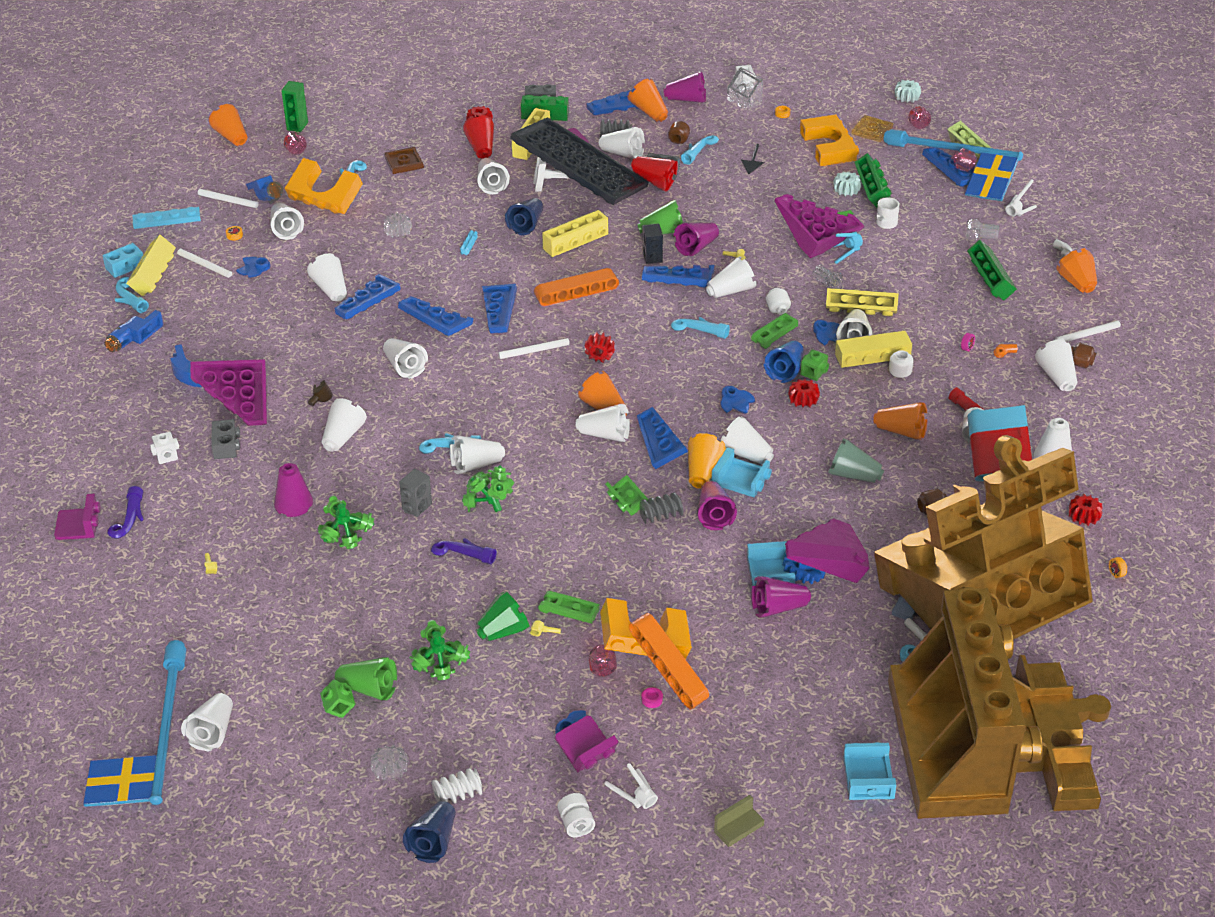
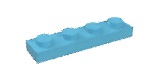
[132,207,201,229]

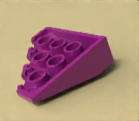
[774,194,865,258]
[191,359,267,426]
[785,518,870,583]

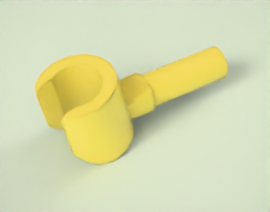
[723,249,746,260]
[204,553,217,574]
[530,620,561,637]

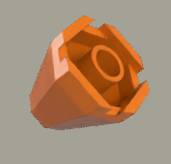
[1056,248,1097,293]

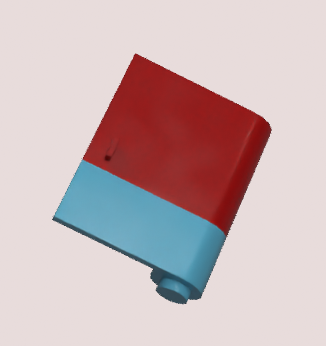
[967,405,1032,481]

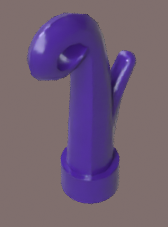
[107,486,144,539]
[431,538,497,564]

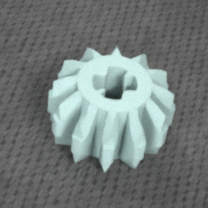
[894,80,921,103]
[833,171,861,196]

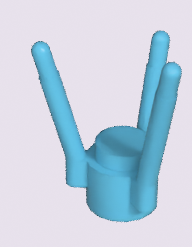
[834,232,863,264]

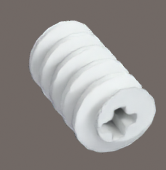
[432,768,482,803]

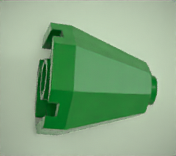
[476,592,530,641]

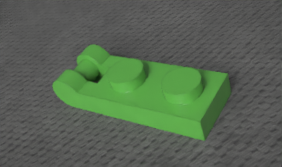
[751,313,798,349]
[538,591,600,624]

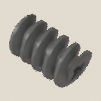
[600,119,632,138]
[640,492,684,524]

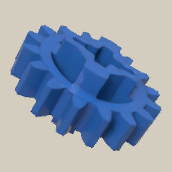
[782,554,826,584]

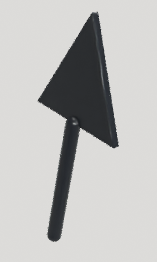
[741,144,765,175]

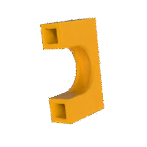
[800,114,859,166]
[284,158,363,214]
[600,598,692,660]

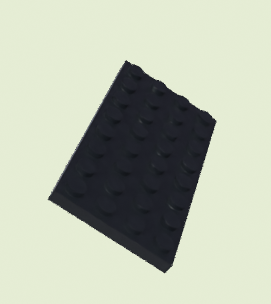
[510,117,649,205]

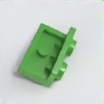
[605,475,648,516]

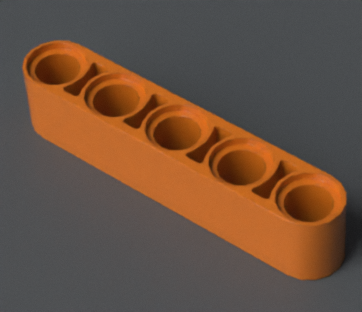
[534,268,619,306]
[629,613,709,710]

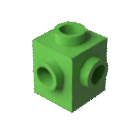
[801,349,829,381]
[320,679,356,718]

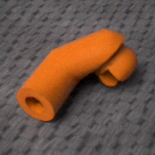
[994,344,1018,358]

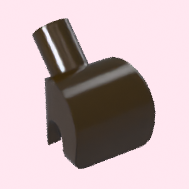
[308,380,333,406]

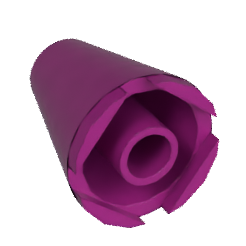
[663,72,706,103]
[674,223,719,256]
[274,463,313,517]
[697,481,737,530]
[751,576,811,618]

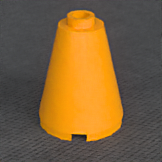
[688,433,726,489]

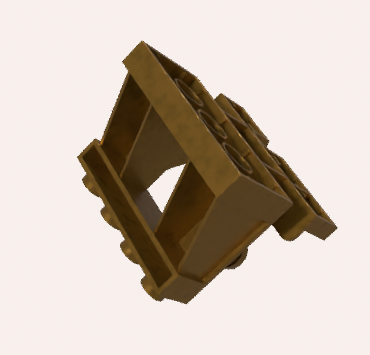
[874,435,1093,640]
[888,587,1111,819]

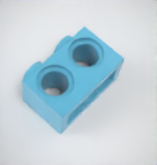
[102,243,143,278]

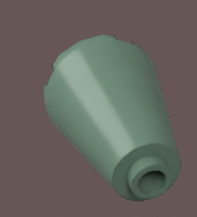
[828,438,884,483]

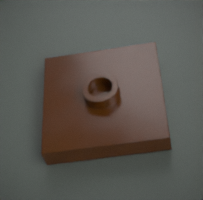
[384,147,424,174]

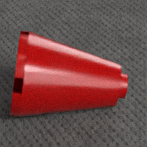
[463,115,494,159]
[631,156,678,192]

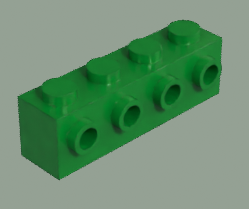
[854,153,892,208]
[967,239,1017,300]

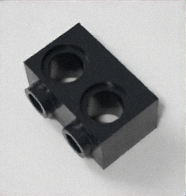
[643,224,663,264]

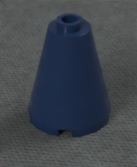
[505,198,544,236]
[403,801,456,863]

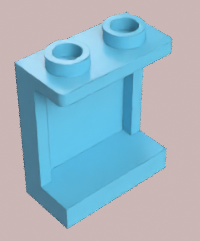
[712,447,772,497]
[747,541,795,586]
[843,742,896,800]

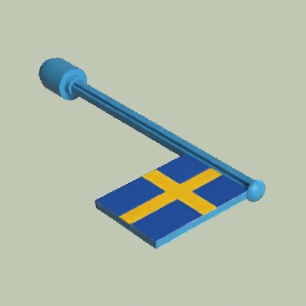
[884,129,1023,201]
[83,640,187,807]

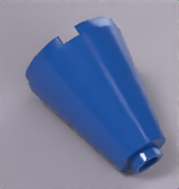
[764,341,804,383]

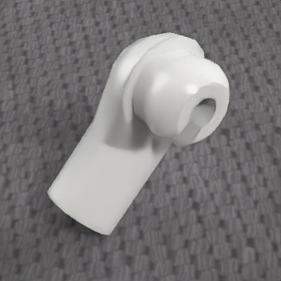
[1053,239,1073,257]

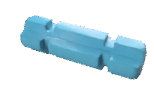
[460,230,478,255]

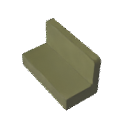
[714,795,764,847]

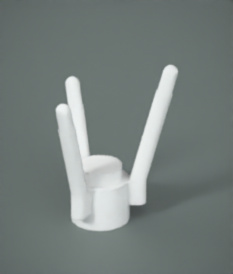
[1005,179,1037,217]
[604,763,658,809]

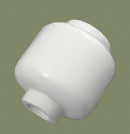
[766,288,791,315]
[889,350,913,378]

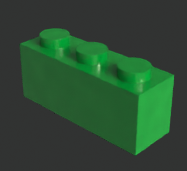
[281,81,308,132]
[521,95,569,121]

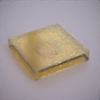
[852,115,893,142]

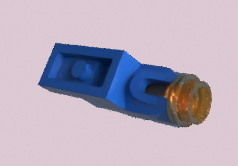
[246,175,283,204]
[104,310,163,352]

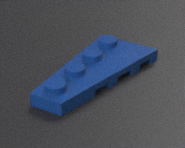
[586,88,639,115]
[922,147,975,187]
[642,265,715,287]
[334,274,401,320]
[482,284,517,333]
[398,296,473,336]
[637,407,688,469]

